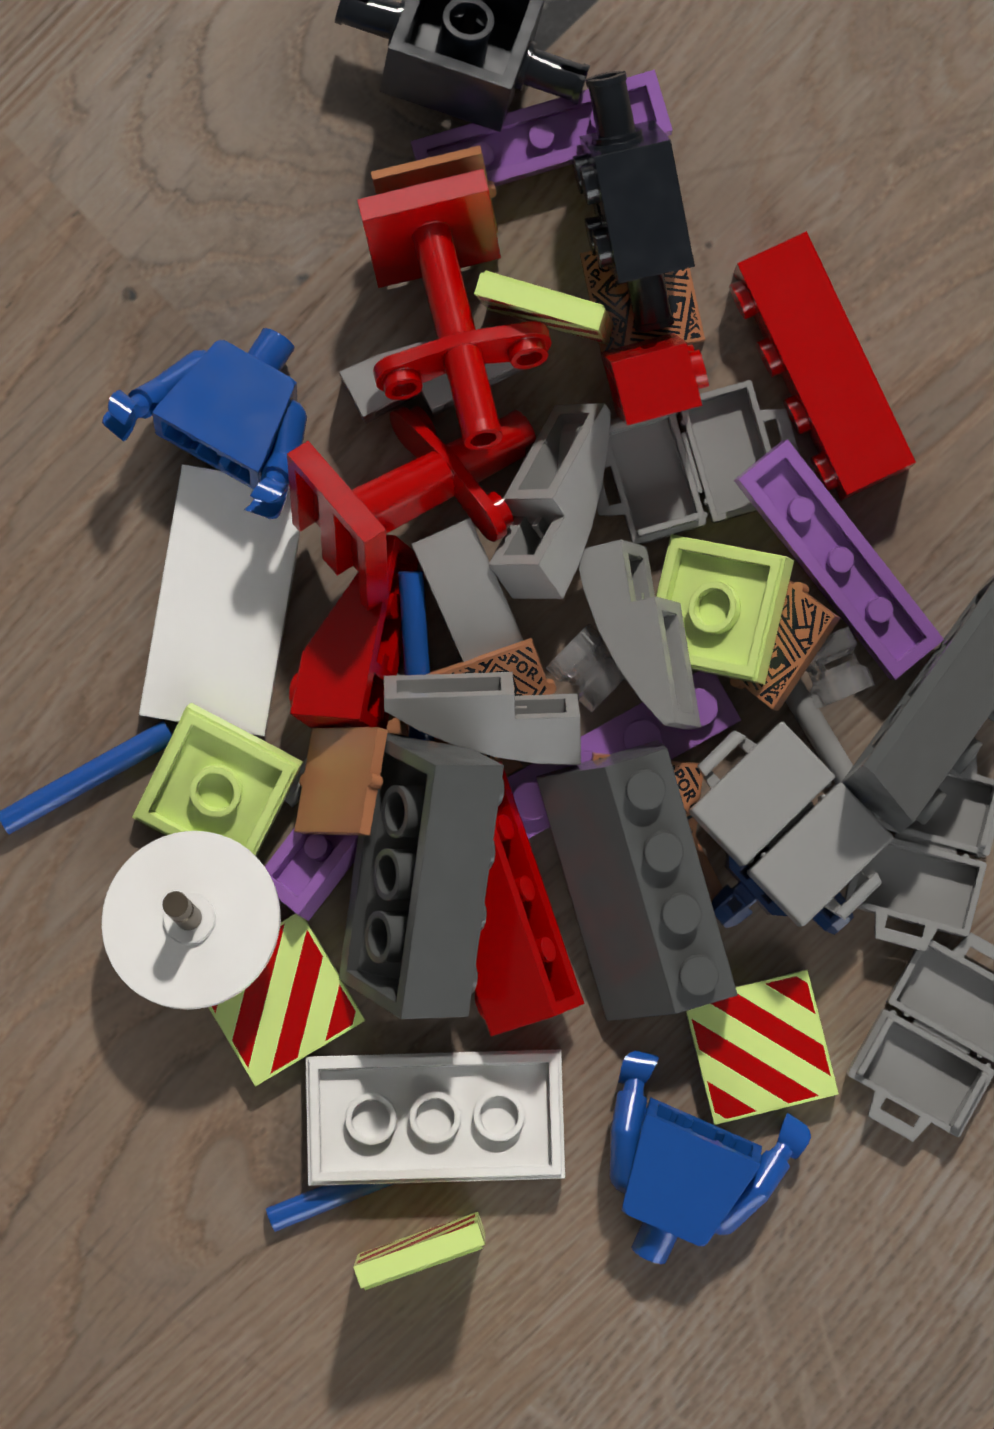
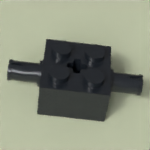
[335,0,590,132]
[572,71,695,332]

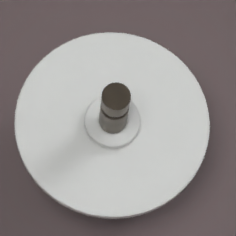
[102,831,281,1010]

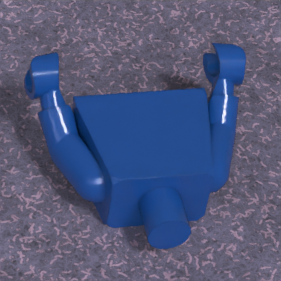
[102,328,307,519]
[609,1051,811,1264]

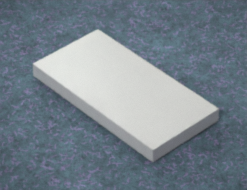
[139,464,301,737]
[306,1049,565,1186]

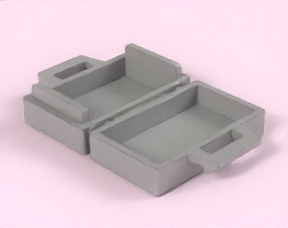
[597,380,799,545]
[689,722,893,927]
[844,754,994,952]
[846,932,994,1142]

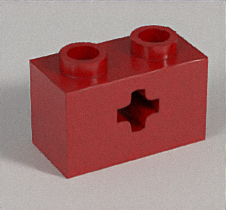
[600,333,709,426]

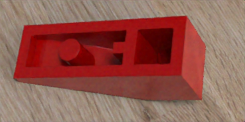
[289,535,419,729]

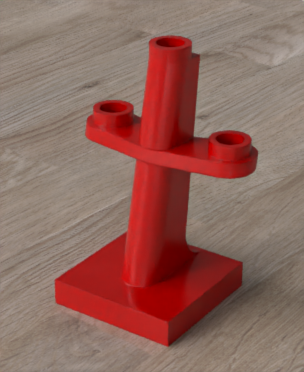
[357,169,552,450]
[287,406,536,611]

